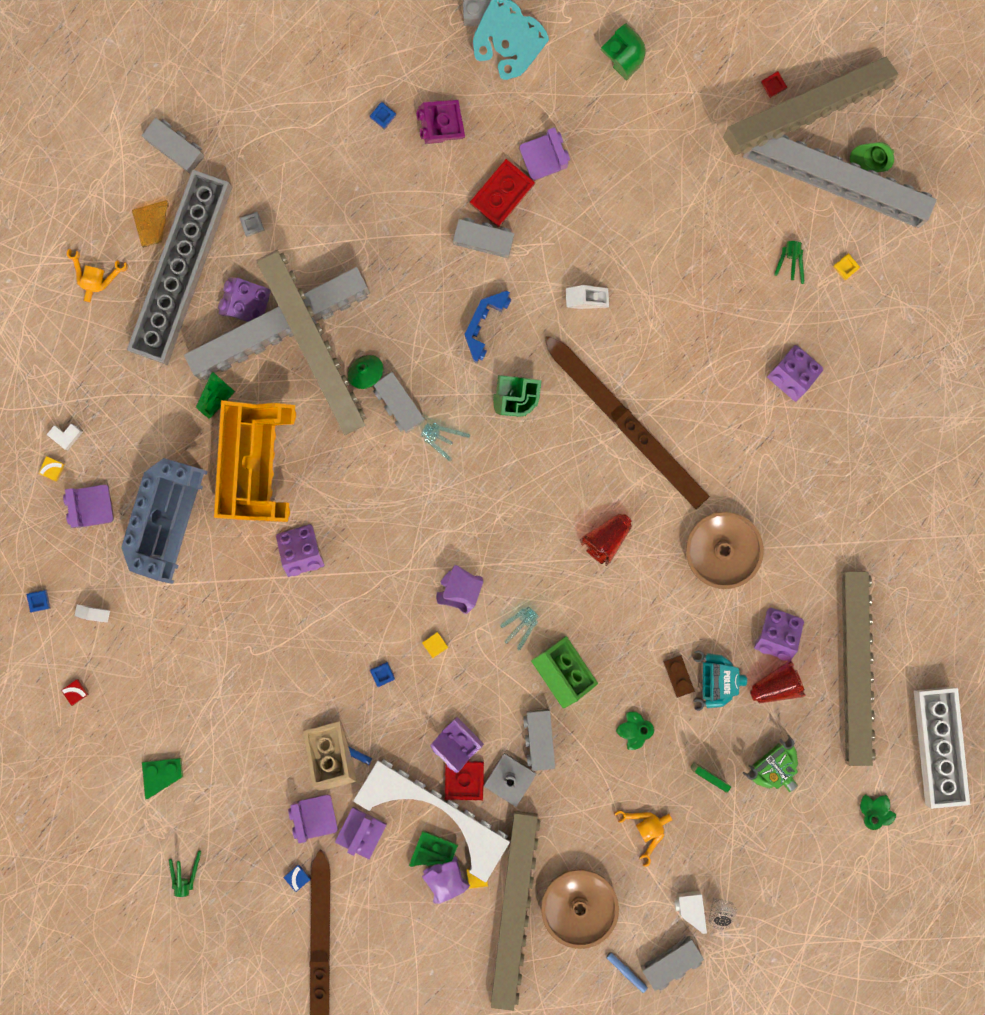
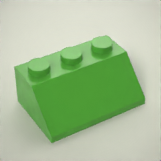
[531,636,598,709]

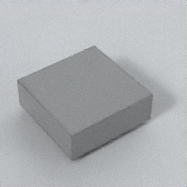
[240,212,265,237]

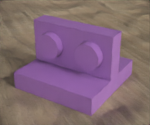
[335,807,387,859]

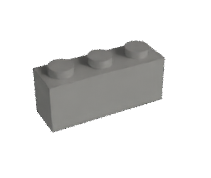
[142,117,204,174]
[453,218,514,259]
[373,372,425,434]
[523,709,555,771]
[641,936,704,991]

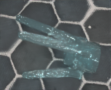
[421,423,470,462]
[500,606,539,650]

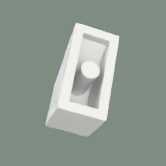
[566,285,609,309]
[674,891,707,934]

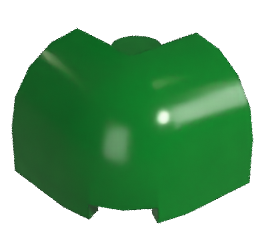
[601,23,646,81]
[493,375,542,417]

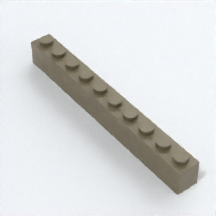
[723,56,899,156]
[256,249,367,435]
[841,572,876,766]
[491,811,541,1011]

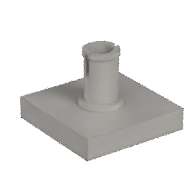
[484,753,537,807]

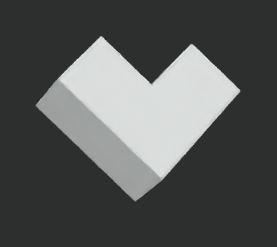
[47,424,83,450]
[74,604,110,623]

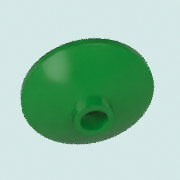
[348,355,384,389]

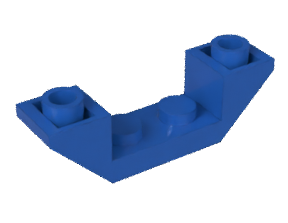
[464,291,512,363]

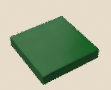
[690,762,731,793]

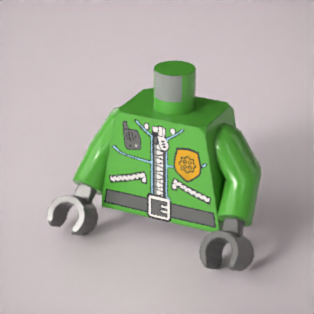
[743,735,798,792]

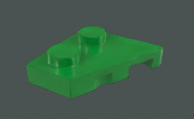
[196,372,235,419]
[409,830,458,867]

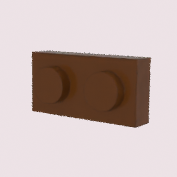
[663,655,695,698]

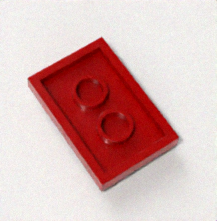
[469,159,535,228]

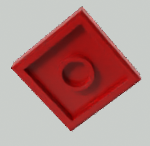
[445,761,484,801]

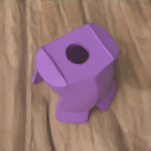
[436,565,483,614]
[422,856,470,904]

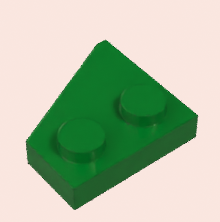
[142,758,183,799]

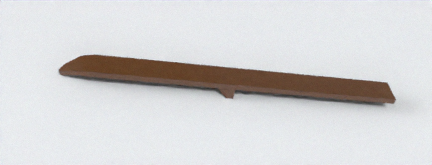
[545,336,710,510]
[309,849,331,1015]

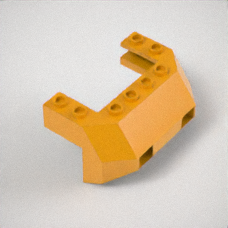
[214,400,296,522]

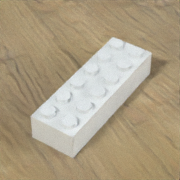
[914,686,970,809]

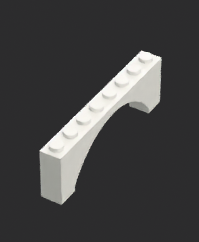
[354,759,510,882]

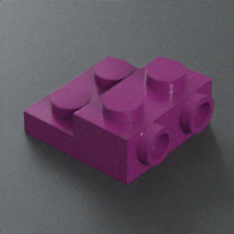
[416,100,465,144]

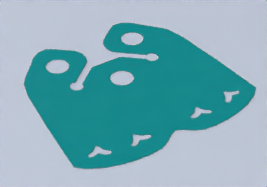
[473,0,549,80]

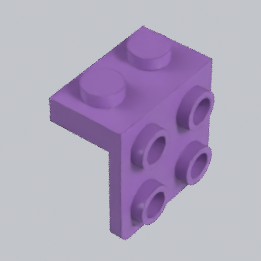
[520,127,570,180]
[218,278,270,322]
[767,345,823,402]
[63,485,114,528]
[276,524,325,577]
[754,608,804,662]
[430,717,484,773]
[288,794,338,844]

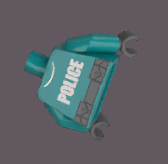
[693,651,748,711]

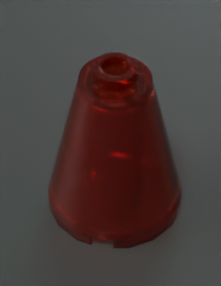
[580,514,632,566]
[750,660,806,704]

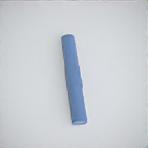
[606,952,648,993]

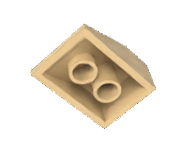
[303,722,357,791]

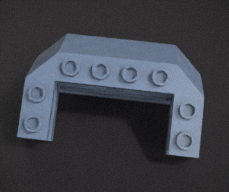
[121,458,207,584]

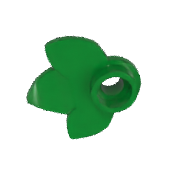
[616,711,655,750]
[860,795,896,830]

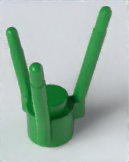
[774,241,805,284]
[169,850,201,897]

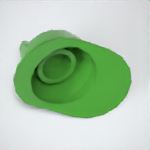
[850,142,894,172]

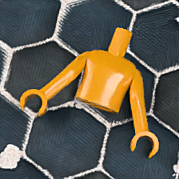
[67,249,128,303]
[614,810,672,867]

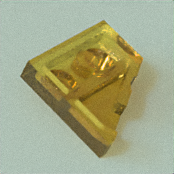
[132,200,169,248]

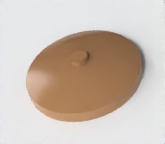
[686,512,764,589]
[541,869,619,949]

